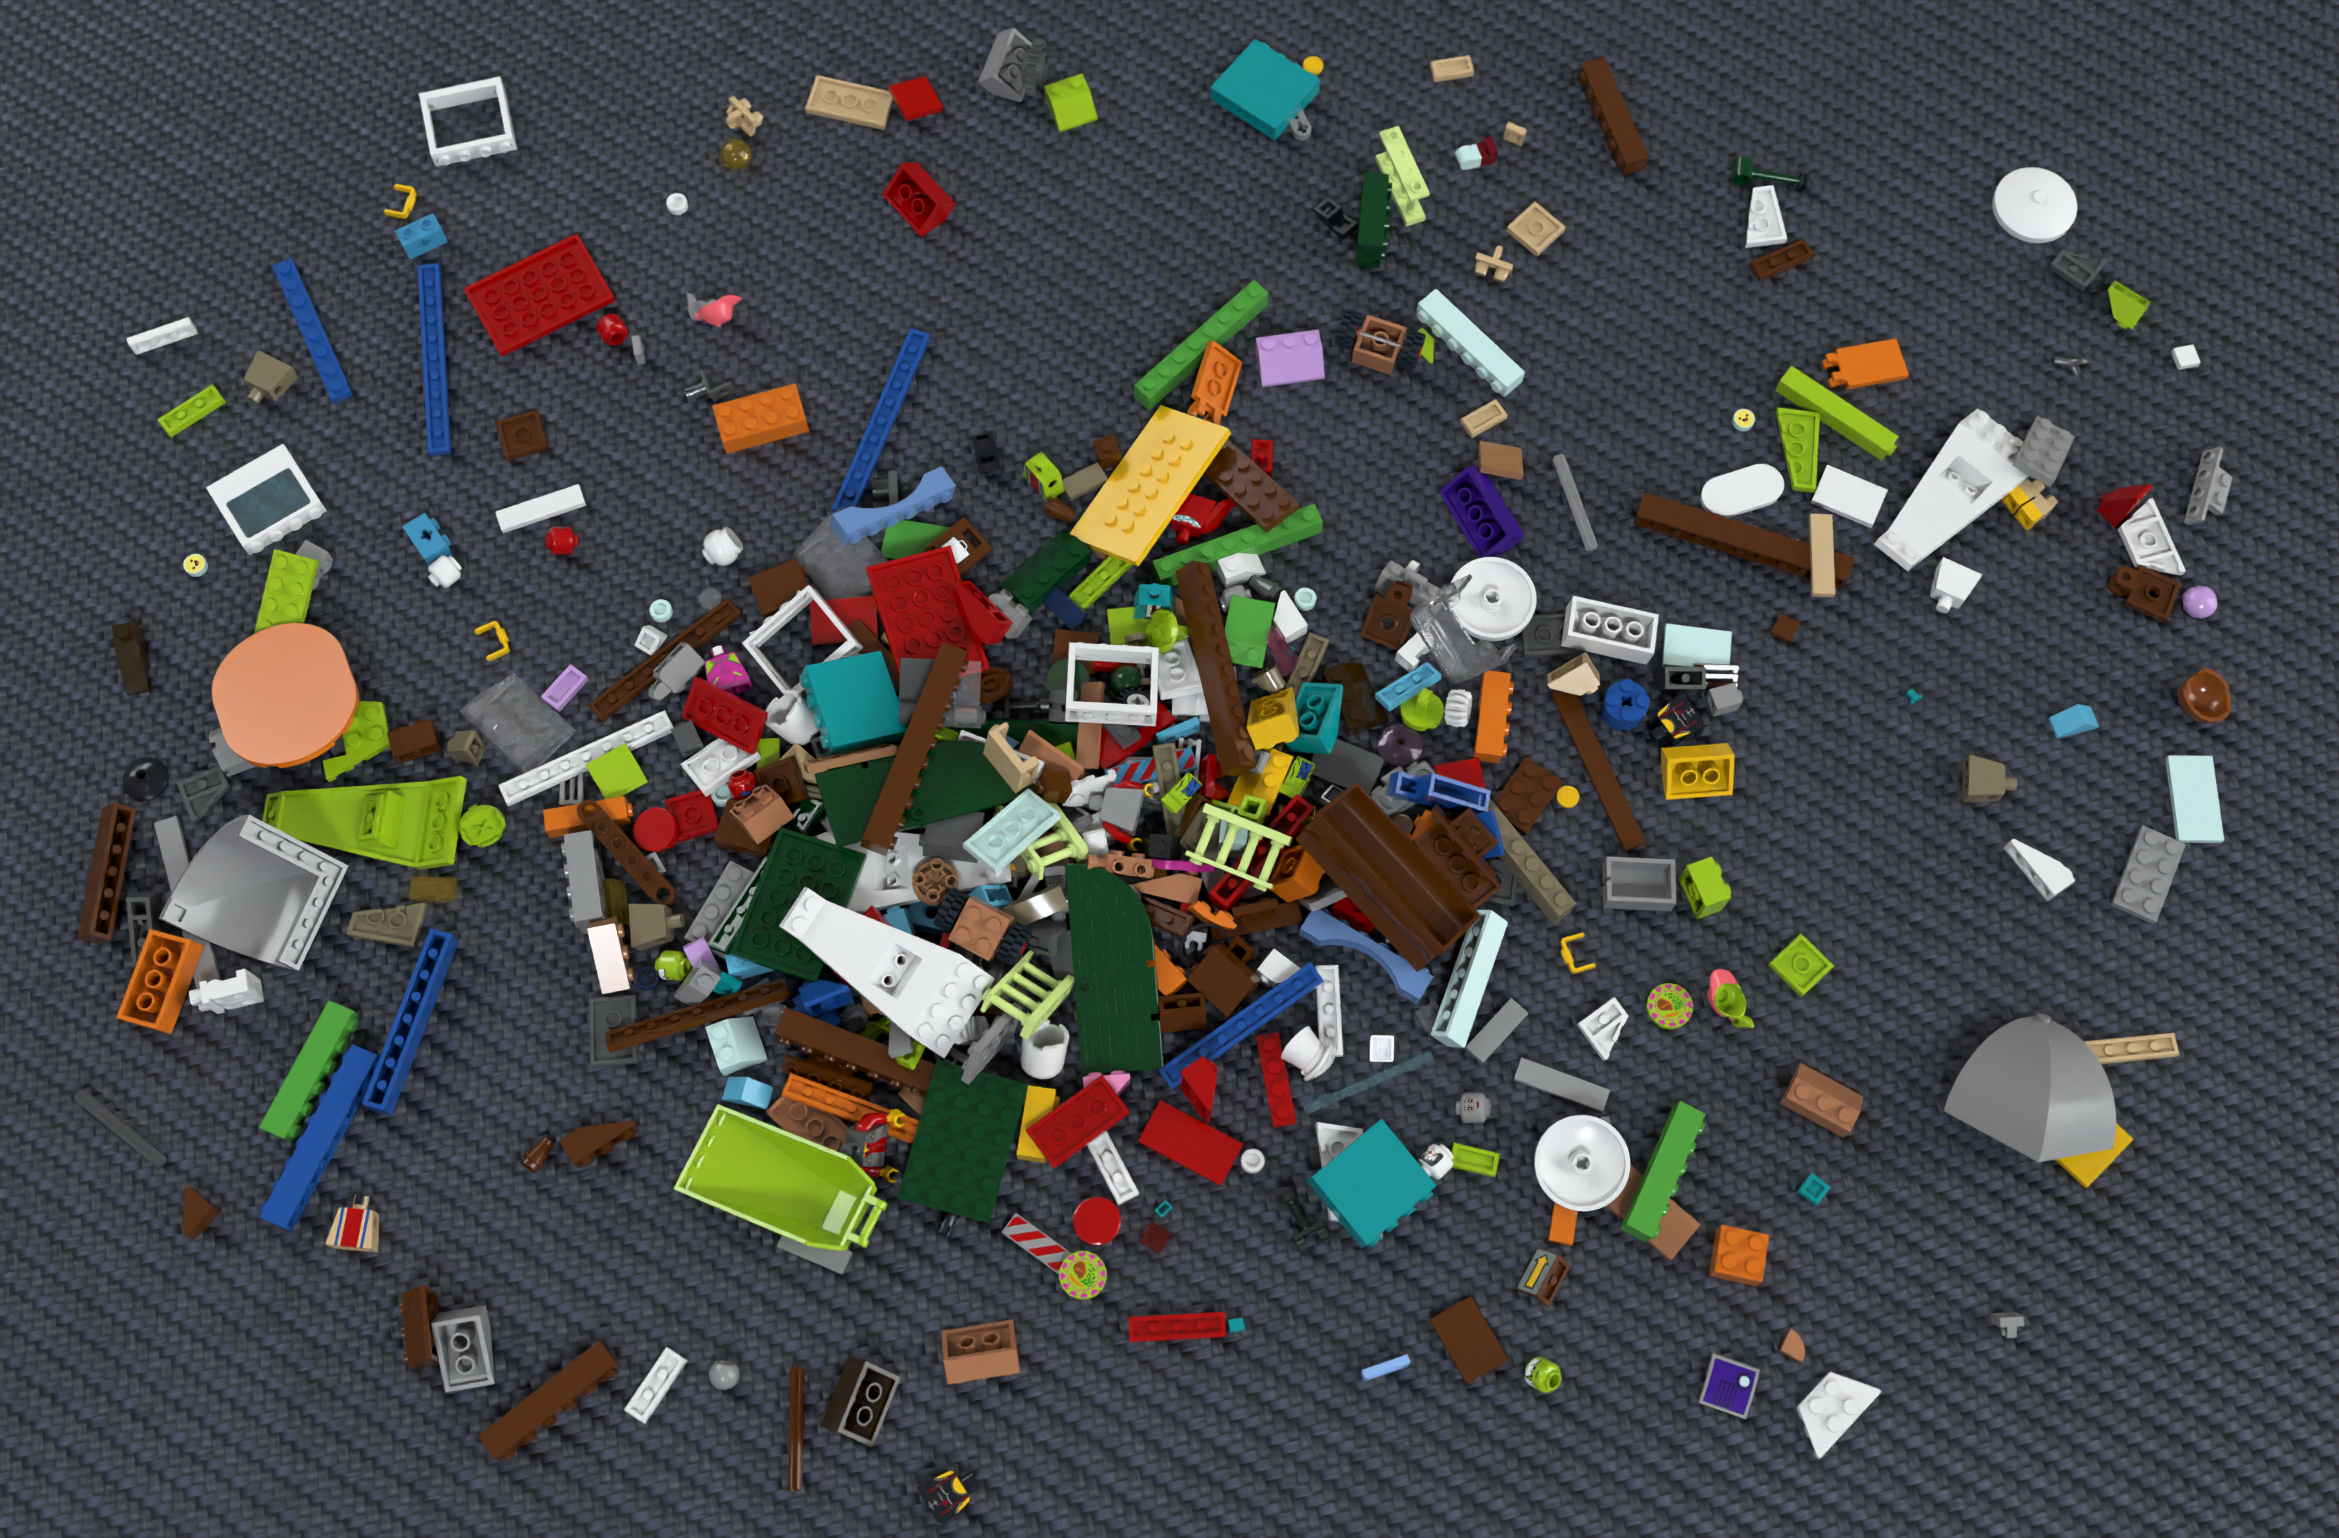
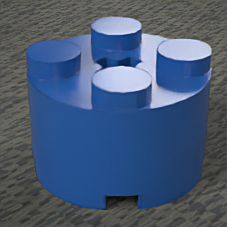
[1601,679,1650,731]

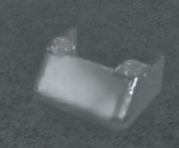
[1410,574,1517,684]

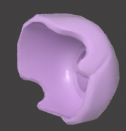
[2181,585,2217,619]

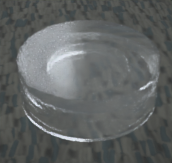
[699,589,722,612]

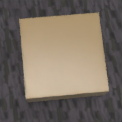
[1503,122,1527,146]

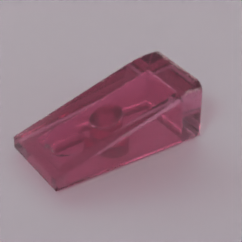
[1266,626,1299,677]

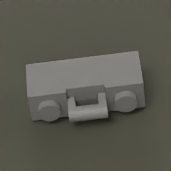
[1374,561,1447,623]
[1370,760,1435,819]

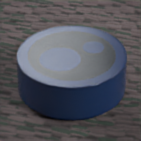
[636,966,660,991]

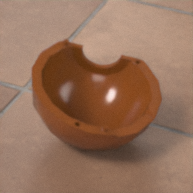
[2177,668,2232,723]

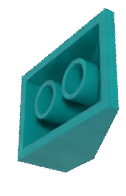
[1285,682,1343,755]

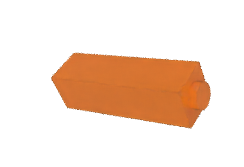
[543,796,634,838]

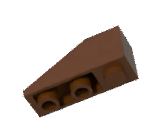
[559,1121,639,1168]

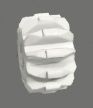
[1444,689,1473,727]
[954,1016,990,1045]

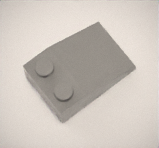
[431,1305,495,1392]

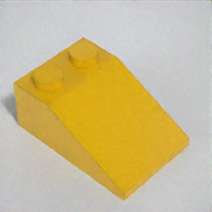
[1246,687,1299,750]

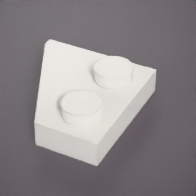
[1061,769,1117,808]

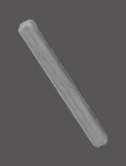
[1553,454,1598,551]

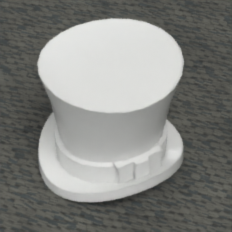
[1281,1026,1336,1081]

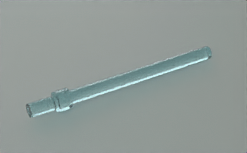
[1303,1051,1433,1114]

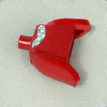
[1169,493,1236,545]

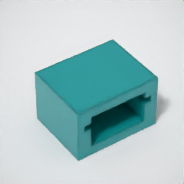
[1155,1200,1172,1219]
[1228,1318,1245,1333]

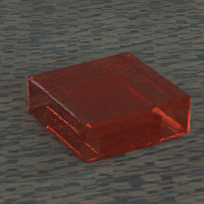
[1139,1221,1172,1255]

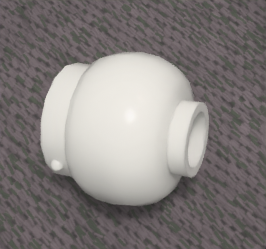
[702,527,743,566]

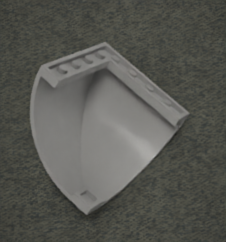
[159,815,348,971]
[1944,1014,2116,1162]

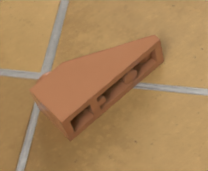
[1130,871,1202,904]

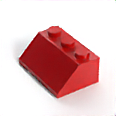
[882,162,956,236]
[1179,1056,1218,1125]

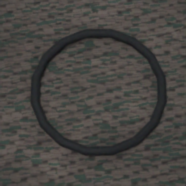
[1179,923,1228,969]

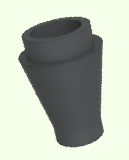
[1249,575,1282,603]

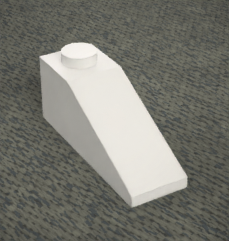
[2004,839,2076,901]

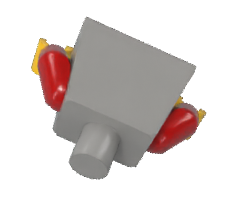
[1089,780,1154,851]

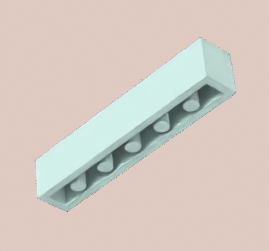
[1416,289,1525,397]
[1431,910,1508,1048]

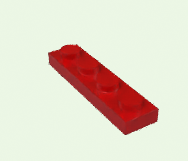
[1256,1032,1297,1128]
[1128,1312,1226,1343]

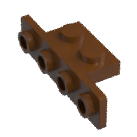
[1431,804,1499,881]
[1210,897,1302,941]
[782,1053,873,1102]

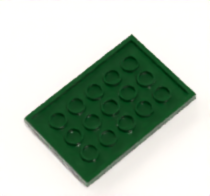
[729,827,867,982]
[897,1060,1028,1224]

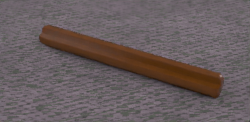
[788,1367,804,1492]

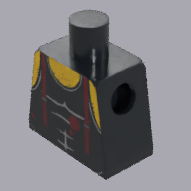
[1649,693,1707,746]
[916,1470,979,1529]

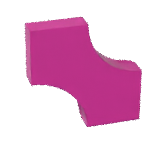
[1150,858,1214,872]

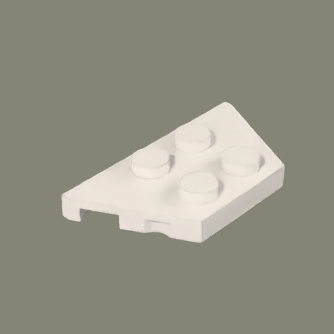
[2118,498,2186,575]
[1796,1372,1882,1459]

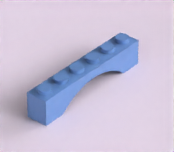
[830,466,956,546]
[1299,908,1434,1005]

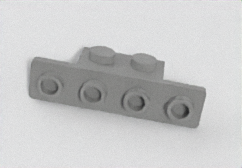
[2184,447,2233,525]

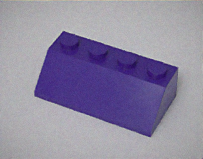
[1439,466,1525,558]

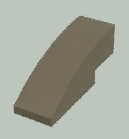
[998,883,1069,931]

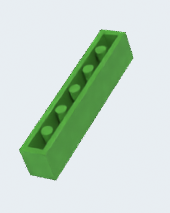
[259,1001,360,1143]
[1620,1101,1706,1242]

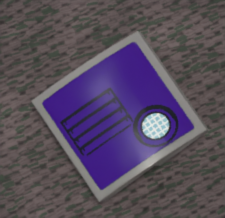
[1698,1353,1760,1419]

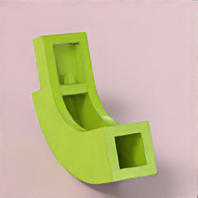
[1211,795,1269,831]

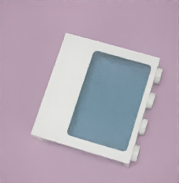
[206,444,327,555]

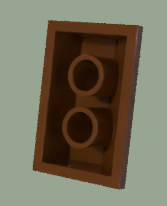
[399,1285,440,1370]

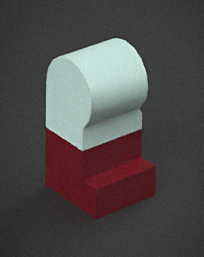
[1455,136,1498,170]

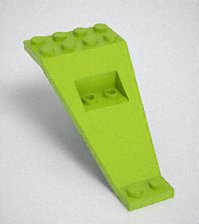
[262,776,467,870]

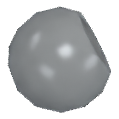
[709,1360,740,1390]

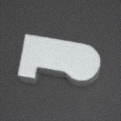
[1395,630,1434,672]

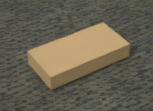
[1430,55,1474,82]
[1460,399,1508,438]

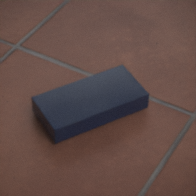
[1042,586,1089,631]

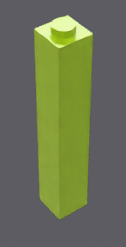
[1775,366,1899,461]

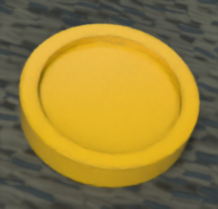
[1303,56,1323,75]
[1556,786,1579,808]

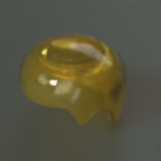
[719,139,752,170]

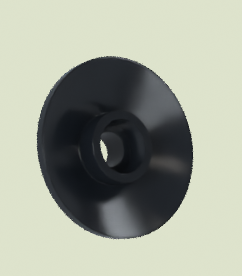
[123,758,169,801]

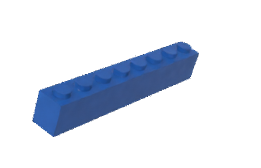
[362,928,459,1116]
[259,1044,380,1232]

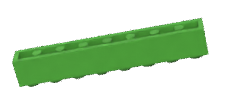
[1134,280,1269,410]
[1153,503,1323,586]

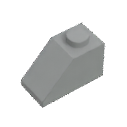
[674,958,721,1006]

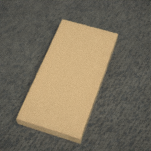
[805,75,894,130]

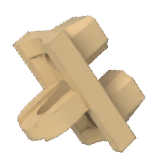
[726,96,763,136]
[1475,245,1513,283]

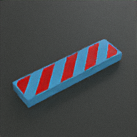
[1105,747,1197,785]

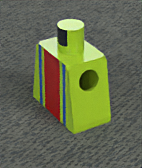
[1023,452,1065,503]

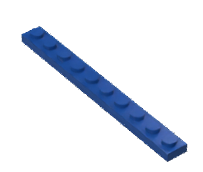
[418,263,452,456]
[832,328,931,513]

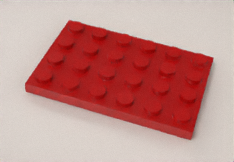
[463,234,616,357]
[865,545,990,679]

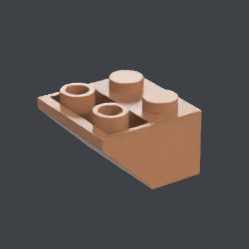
[729,784,794,844]

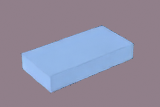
[1360,1354,1410,1382]

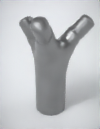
[2053,356,2087,375]

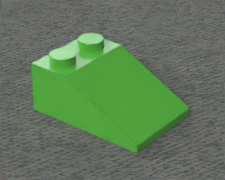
[1225,595,1275,668]

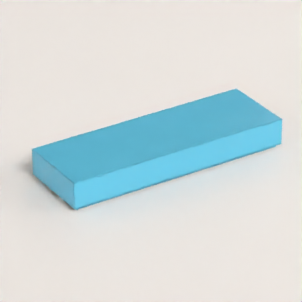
[1375,662,1441,711]

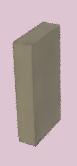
[1062,462,1108,501]

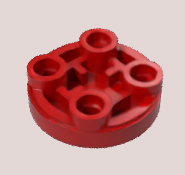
[633,807,678,853]
[1073,1197,1121,1246]

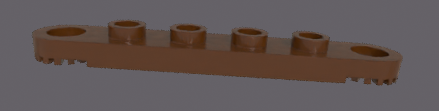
[577,799,676,906]

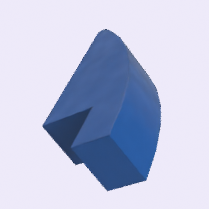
[1387,771,1491,813]

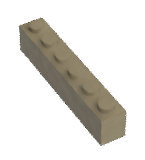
[1474,799,1577,925]

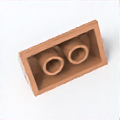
[1018,730,1085,782]
[1780,1063,1864,1138]
[942,1320,1020,1384]

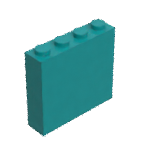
[1210,39,1320,141]
[800,651,908,756]
[1307,1119,1437,1248]

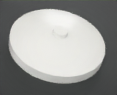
[1992,167,2077,243]
[1448,557,1537,641]
[1534,1115,1630,1211]

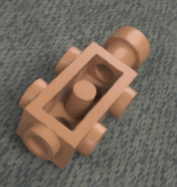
[1084,850,1154,879]

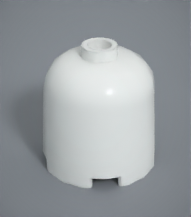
[765,690,819,746]
[1020,1019,1069,1079]

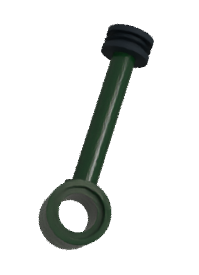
[1731,157,1810,190]

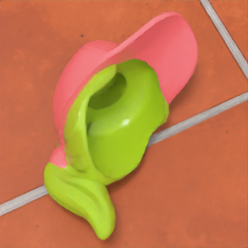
[1707,969,1754,1028]

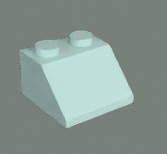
[705,1017,768,1076]

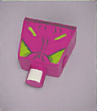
[705,646,753,695]

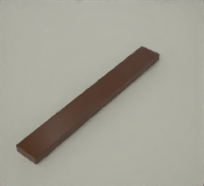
[588,598,743,723]
[1551,691,1646,853]
[605,977,791,1053]

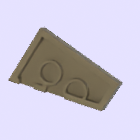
[346,903,428,949]

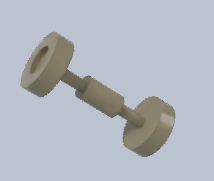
[1124,633,1151,690]

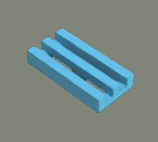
[1156,716,1200,745]

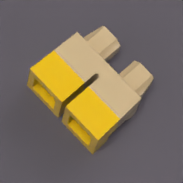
[2001,479,2058,531]

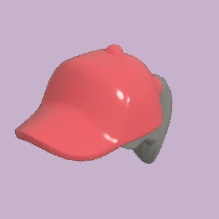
[686,293,742,327]

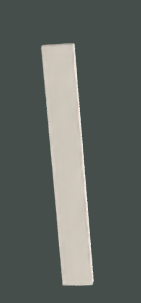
[498,710,673,806]

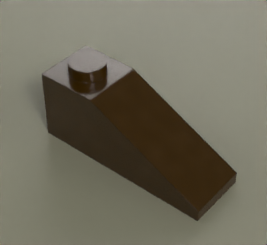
[112,621,150,696]

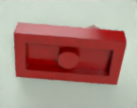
[1197,754,1231,801]

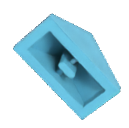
[2048,704,2099,739]
[722,1077,774,1110]

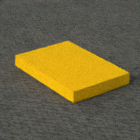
[2055,1123,2133,1188]

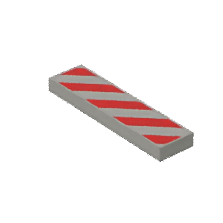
[1002,1213,1072,1275]

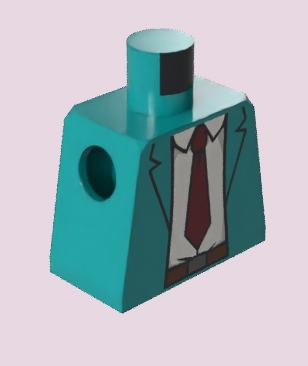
[1133,583,1175,619]

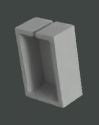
[1602,857,1676,911]

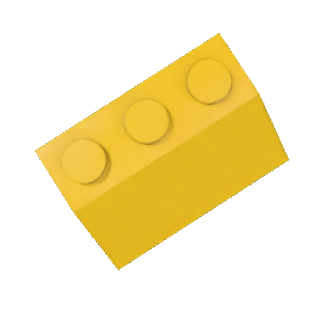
[1661,743,1735,800]
[1227,748,1293,824]

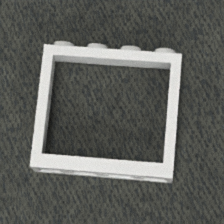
[419,77,517,167]
[743,585,863,699]
[1065,642,1159,726]

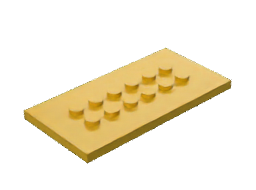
[1070,405,1231,567]

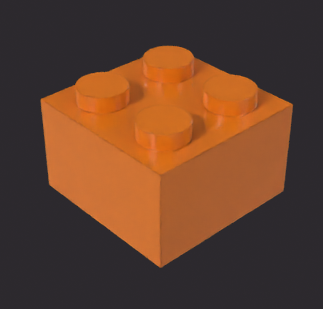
[1268,845,1325,903]
[1709,1225,1769,1286]

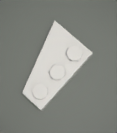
[1745,185,1787,248]

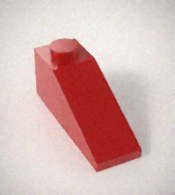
[2096,484,2152,528]
[955,581,1013,645]

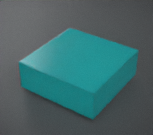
[712,971,742,996]
[1796,1172,1831,1207]

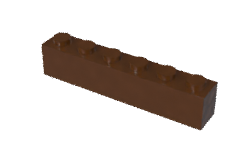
[1577,58,1649,175]
[77,803,136,944]
[478,1341,621,1462]

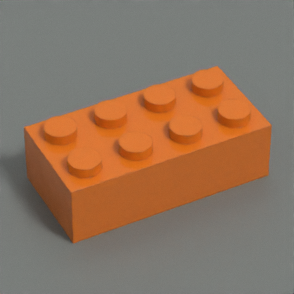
[712,383,809,454]
[116,929,204,1034]

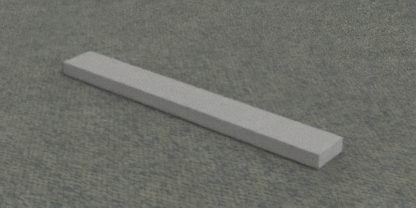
[154,816,221,989]

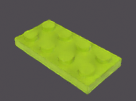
[254,549,319,634]

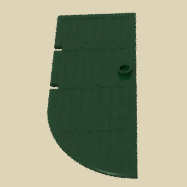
[814,740,1038,848]
[1065,864,1164,1075]

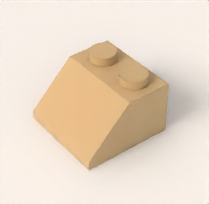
[1547,652,1600,696]

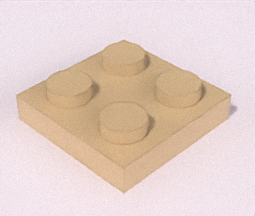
[1506,202,1566,257]

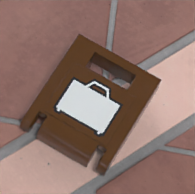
[924,517,993,576]

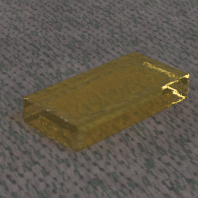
[409,877,459,902]
[603,878,630,927]

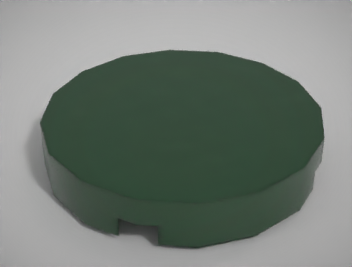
[1046,659,1090,700]

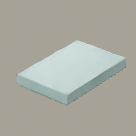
[1662,624,1732,673]

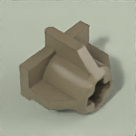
[1251,662,1286,694]

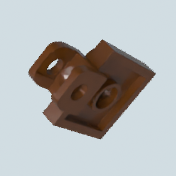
[2107,565,2181,623]
[1360,580,1417,651]

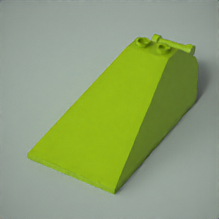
[673,1104,888,1251]

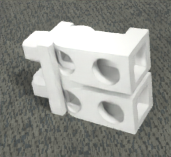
[189,969,264,1014]

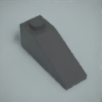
[126,891,161,965]

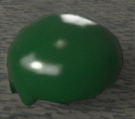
[1109,665,1141,697]

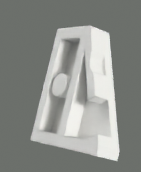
[1576,997,1628,1061]

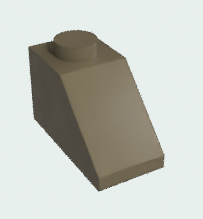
[447,730,486,767]

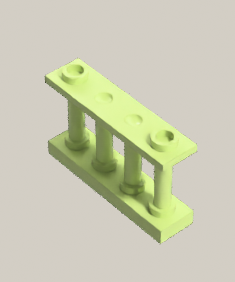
[1375,126,1430,226]
[993,803,1089,880]
[1185,803,1293,892]
[980,950,1074,1040]

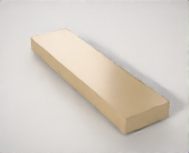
[1809,514,1835,598]
[2084,1033,2179,1064]

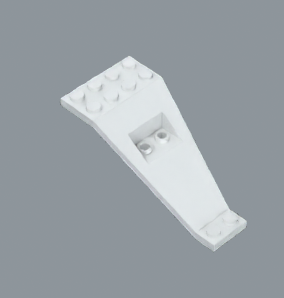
[1874,408,2030,571]
[812,832,1011,914]
[779,887,995,1058]

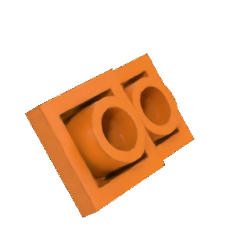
[1187,901,1237,930]

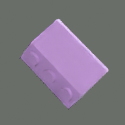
[1255,329,1325,387]

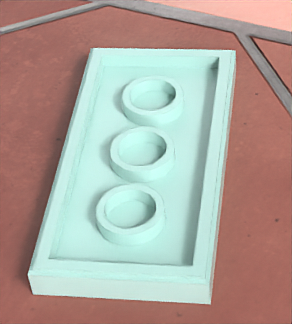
[2165,756,2224,843]
[963,788,1061,874]

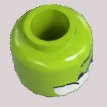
[655,950,691,981]
[1525,1357,1561,1393]

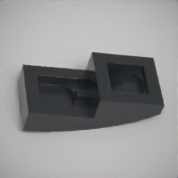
[1313,197,1358,240]

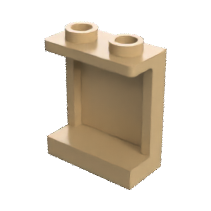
[983,722,1040,794]

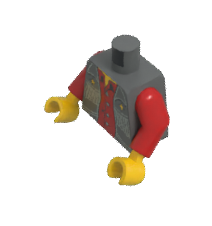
[841,1109,905,1183]

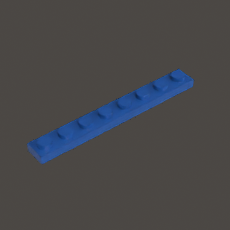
[272,257,353,404]
[1159,962,1324,1090]

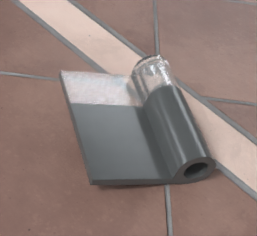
[898,658,986,728]

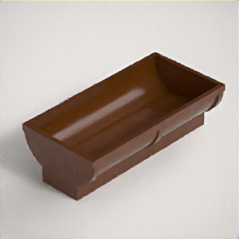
[1295,782,1481,972]

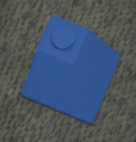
[798,979,854,1018]

